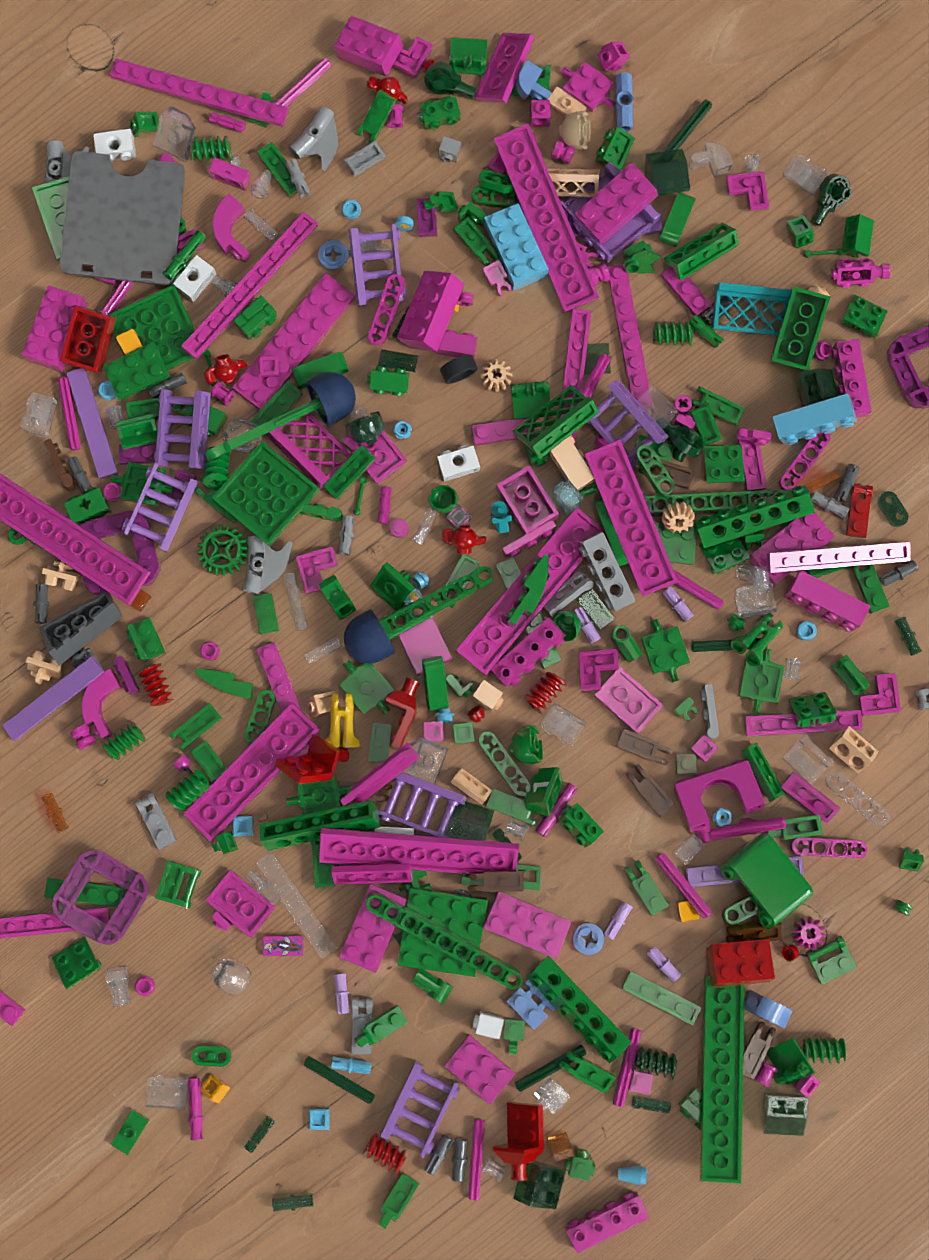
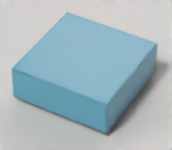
[233,816,253,836]
[309,1108,330,1130]

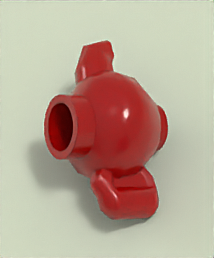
[367,77,407,104]
[204,354,248,384]
[442,525,487,554]

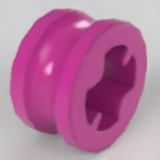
[457,292,474,307]

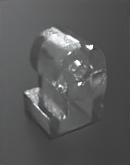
[672,834,705,864]

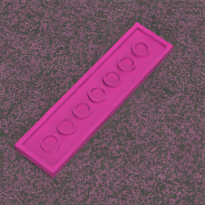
[232,273,356,410]
[585,439,678,596]
[184,703,320,841]

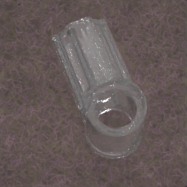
[735,564,770,590]
[105,965,131,1007]

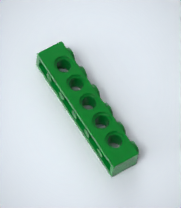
[695,485,815,548]
[259,800,380,851]
[527,956,631,1063]

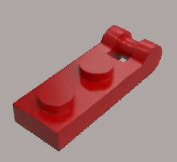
[846,483,873,539]

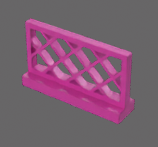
[268,405,352,490]
[340,742,420,805]

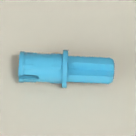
[331,1056,371,1074]

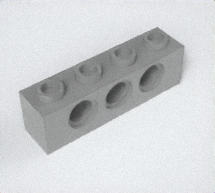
[579,532,636,611]

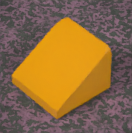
[116,329,143,355]
[676,901,699,922]
[200,1073,230,1103]

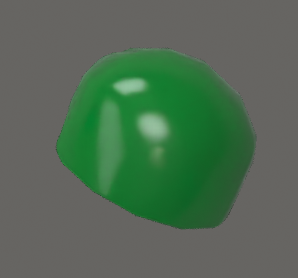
[428,485,458,514]
[553,611,582,642]

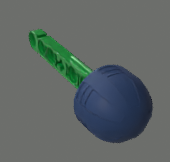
[204,372,356,461]
[344,566,493,664]

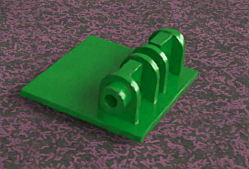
[449,37,488,75]
[841,294,888,338]
[511,381,552,420]
[704,445,745,484]
[699,538,750,574]
[789,692,837,728]
[52,936,102,990]
[767,1038,815,1085]

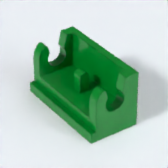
[841,214,874,258]
[116,414,158,450]

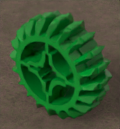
[196,525,248,576]

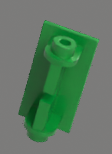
[832,655,870,696]

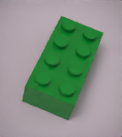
[771,286,831,371]

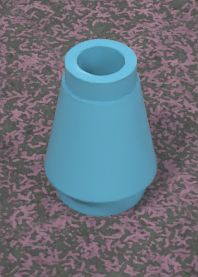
[618,1165,647,1186]

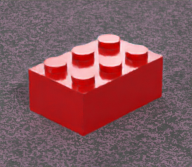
[60,306,117,373]
[706,939,776,987]

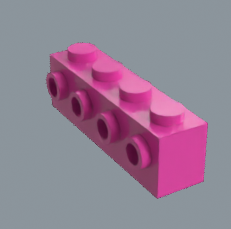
[831,339,872,418]
[491,618,566,687]
[566,1192,649,1253]

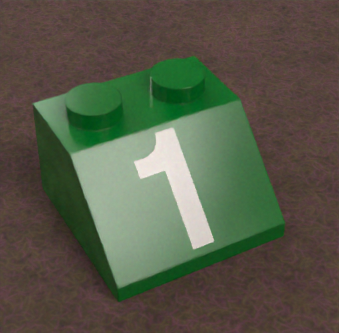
[524,767,563,817]

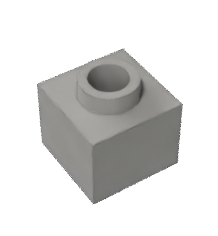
[439,136,461,163]

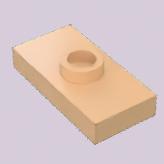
[547,86,587,117]
[451,768,492,805]

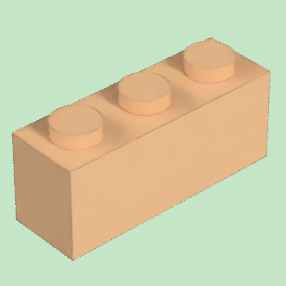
[548,435,595,493]

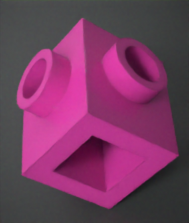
[597,41,630,72]

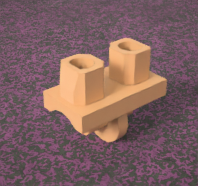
[42,560,82,591]
[26,650,63,684]

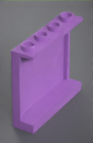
[561,162,660,263]

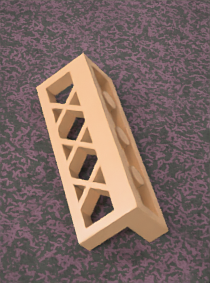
[547,168,600,197]

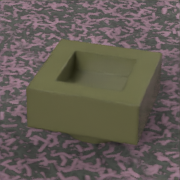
[676,754,697,774]

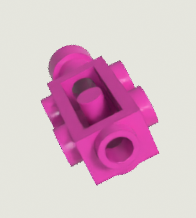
[831,258,890,288]

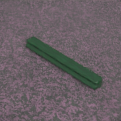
[662,99,712,160]
[692,638,768,652]
[515,1045,587,1092]
[304,1056,375,1104]

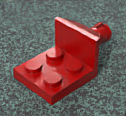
[386,677,420,750]
[275,734,349,784]
[493,1102,544,1181]

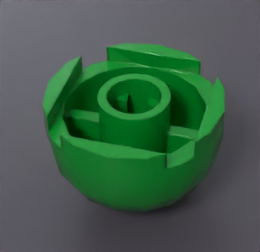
[509,725,543,764]

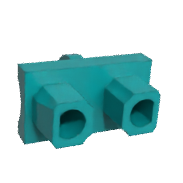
[490,501,512,533]

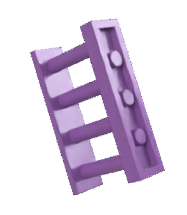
[349,224,406,306]
[587,380,669,468]
[154,389,211,469]
[122,463,198,553]
[378,772,466,838]
[381,1061,460,1158]

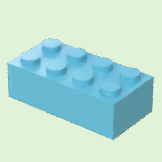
[484,203,549,291]
[773,393,857,445]

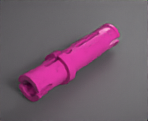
[535,782,578,837]
[188,1078,204,1140]

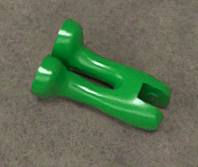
[730,613,783,666]

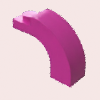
[213,193,250,262]
[82,669,122,739]

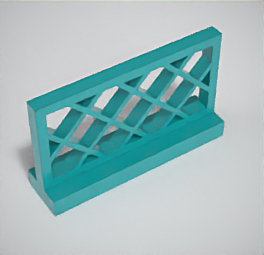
[712,282,791,336]

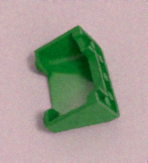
[718,833,813,930]

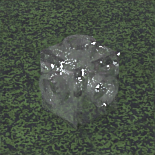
[534,1077,570,1114]

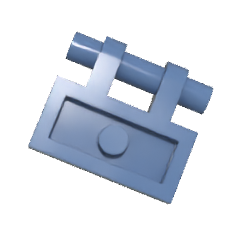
[507,979,556,1030]

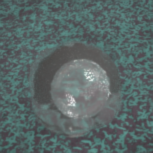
[223,418,262,453]
[211,957,251,995]

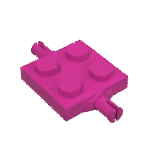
[561,62,616,112]

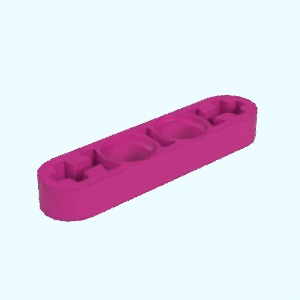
[368,274,406,345]
[779,432,830,490]
[790,838,868,858]

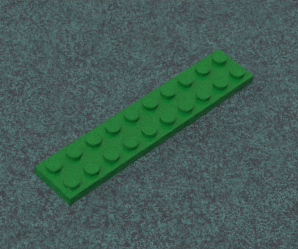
[700,976,745,1184]

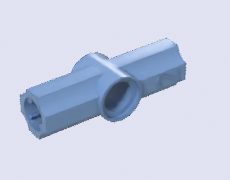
[615,72,633,132]

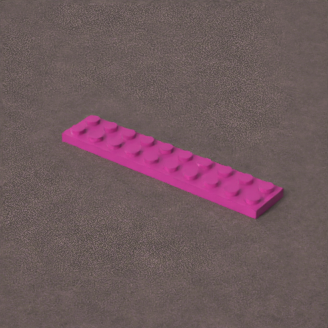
[494,123,600,313]
[0,473,151,605]
[456,508,605,676]
[320,828,519,874]

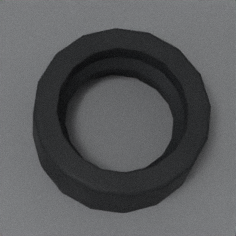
[440,354,478,384]

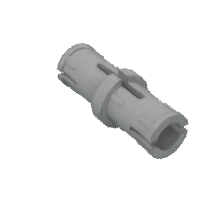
[285,159,311,198]
[811,491,850,519]
[338,516,355,555]

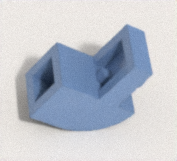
[516,60,551,100]
[744,990,793,1029]

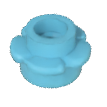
[393,421,412,439]
[412,571,429,590]
[435,709,454,723]
[713,808,732,827]

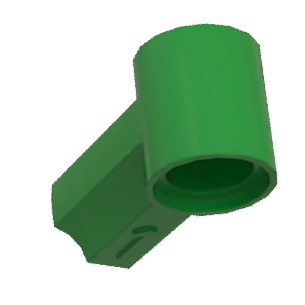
[611,625,643,663]
[412,968,454,1004]

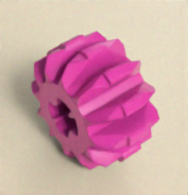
[792,916,826,950]

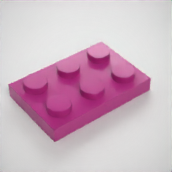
[342,417,407,485]
[594,667,663,734]
[205,870,276,938]
[445,1035,515,1105]

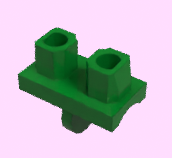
[399,870,432,896]

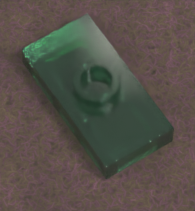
[378,349,418,372]
[576,589,615,630]

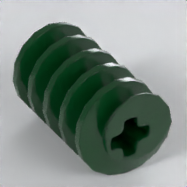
[634,1046,677,1080]

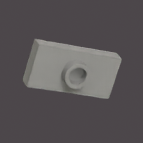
[344,141,386,177]

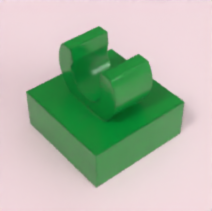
[742,530,765,549]
[673,697,698,721]
[212,831,238,855]
[899,847,924,872]

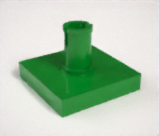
[370,562,415,611]

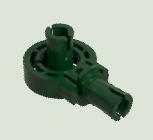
[424,62,476,99]
[811,174,852,227]
[656,416,704,462]

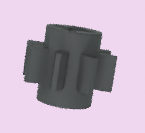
[70,647,94,669]

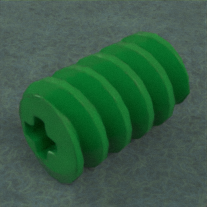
[192,136,231,161]
[653,321,693,346]
[203,446,231,489]
[101,721,146,760]
[165,769,210,810]
[803,1037,846,1064]

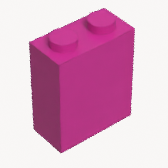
[398,617,452,676]

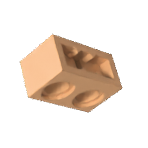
[472,680,504,712]
[829,726,879,774]

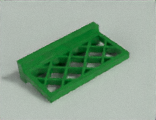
[512,385,599,459]

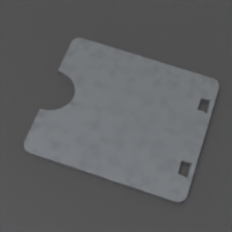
[60,151,185,286]

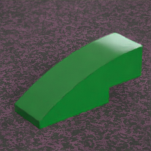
[195,668,254,700]

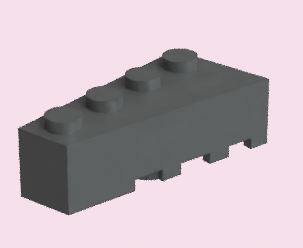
[39,591,122,666]

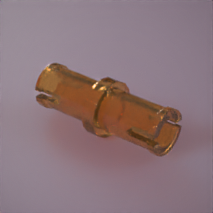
[41,793,69,833]

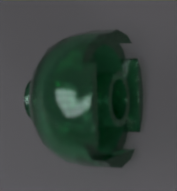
[344,411,384,445]

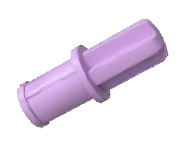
[663,586,694,622]
[573,607,601,644]
[604,901,633,940]
[647,947,681,983]
[334,974,349,1014]

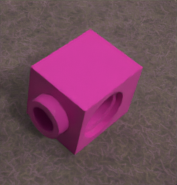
[530,100,551,127]

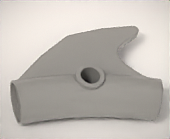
[289,106,338,172]
[43,140,90,184]
[242,536,293,595]

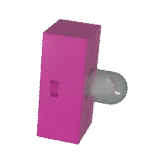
[209,155,251,191]

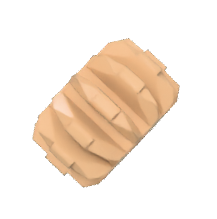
[481,359,513,392]
[662,501,695,534]

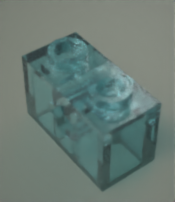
[552,480,584,516]

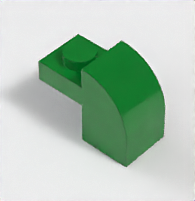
[318,574,356,621]

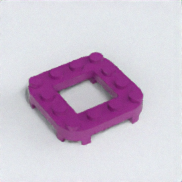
[887,326,929,409]
[80,511,161,595]
[53,850,148,945]

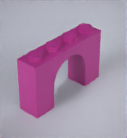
[674,760,765,832]

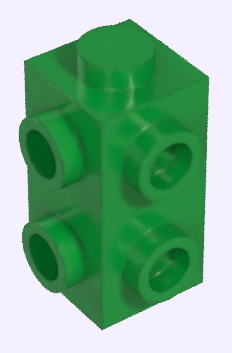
[418,96,461,130]
[366,366,409,396]
[558,803,604,848]
[564,1148,596,1181]

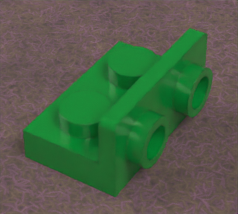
[595,126,635,171]
[126,617,166,662]

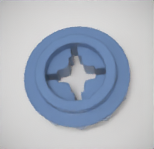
[319,240,349,270]
[573,923,604,955]

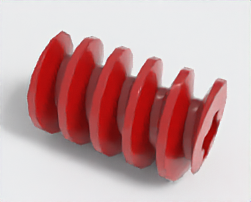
[139,663,174,706]
[525,672,567,714]
[362,1133,406,1175]

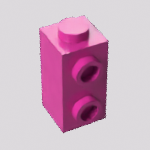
[437,330,477,359]

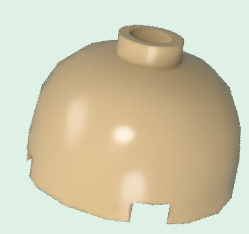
[559,111,591,150]

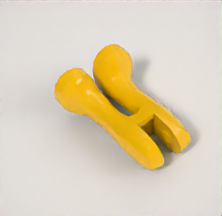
[324,693,360,747]

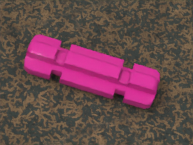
[209,112,245,132]
[378,486,392,524]

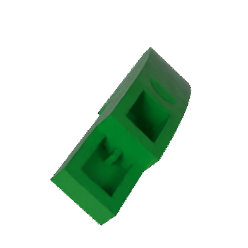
[506,554,549,627]

